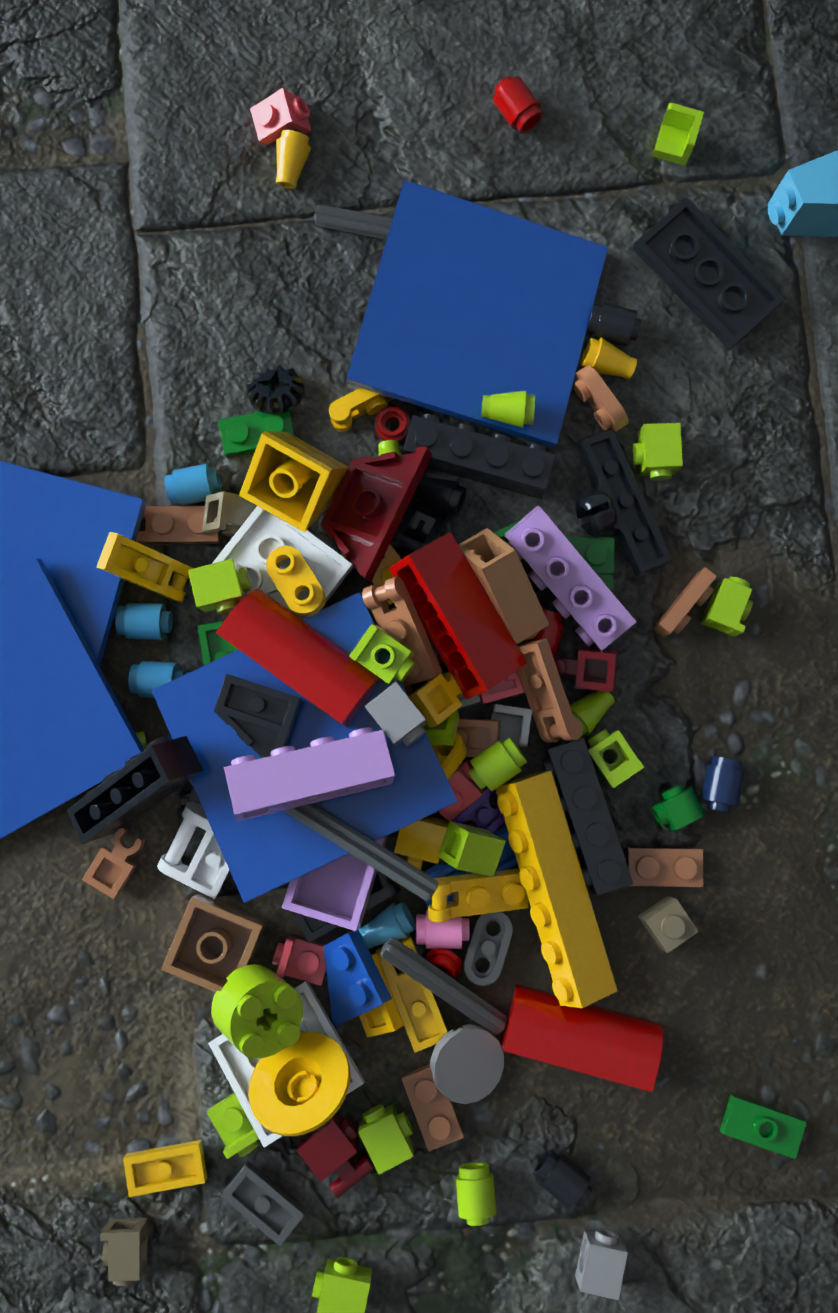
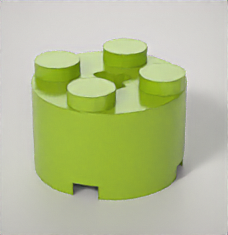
[211,964,303,1058]

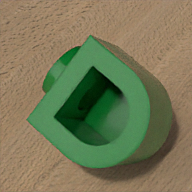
[651,784,706,831]

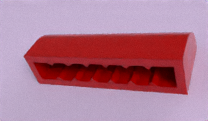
[389,532,527,700]
[215,589,381,727]
[501,984,663,1092]

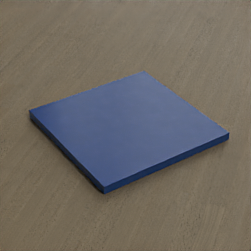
[345,180,608,448]
[0,461,147,666]
[0,559,145,840]
[151,592,458,903]

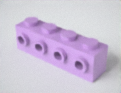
[504,506,636,650]
[224,727,395,822]

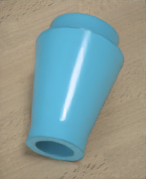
[358,902,416,950]

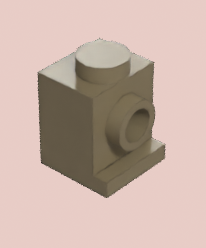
[202,491,257,537]
[100,1218,148,1286]

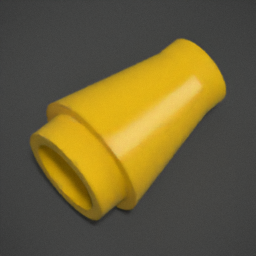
[275,130,311,189]
[581,337,637,380]

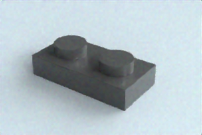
[221,1160,306,1246]

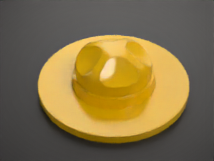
[248,1032,350,1136]

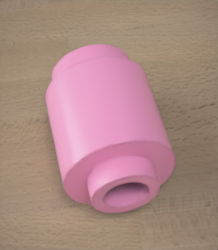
[416,910,469,949]

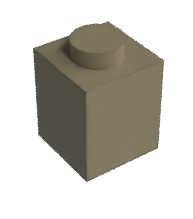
[638,895,699,953]

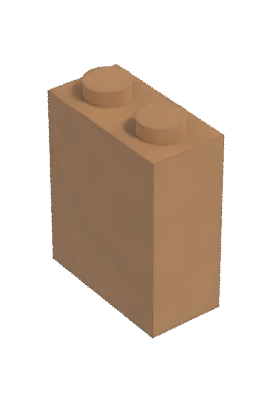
[459,528,549,644]

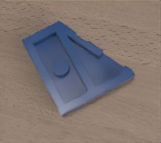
[324,930,392,1027]

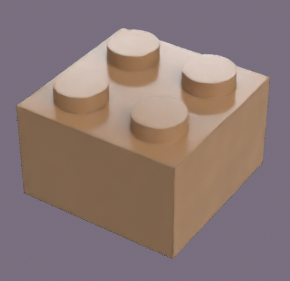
[161,893,268,992]

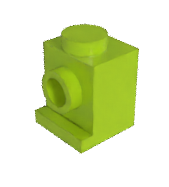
[700,576,753,637]
[349,624,416,684]
[587,728,644,789]

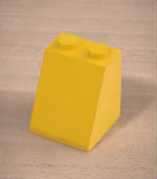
[239,431,349,532]

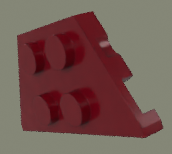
[320,446,433,582]

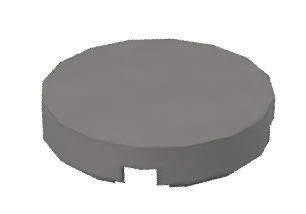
[430,1024,504,1104]

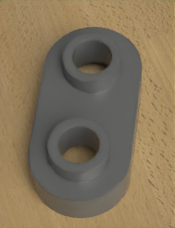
[463,912,513,986]

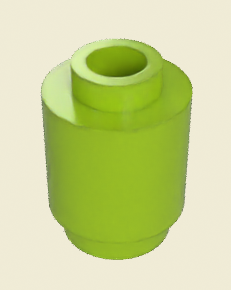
[468,737,527,792]
[455,1162,497,1226]

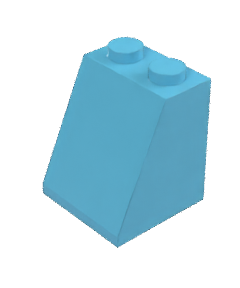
[767,150,838,237]

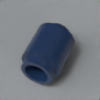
[701,756,745,813]

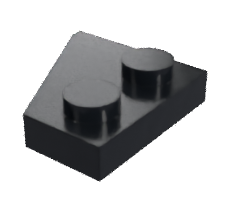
[214,674,302,758]

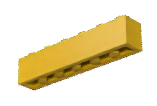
[496,771,617,1008]

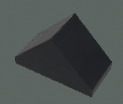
[391,500,447,556]

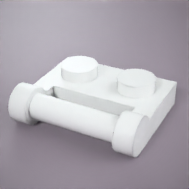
[157,802,230,899]

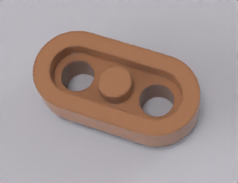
[573,365,629,433]

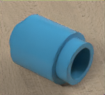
[164,463,222,506]
[115,602,173,640]
[128,661,186,698]

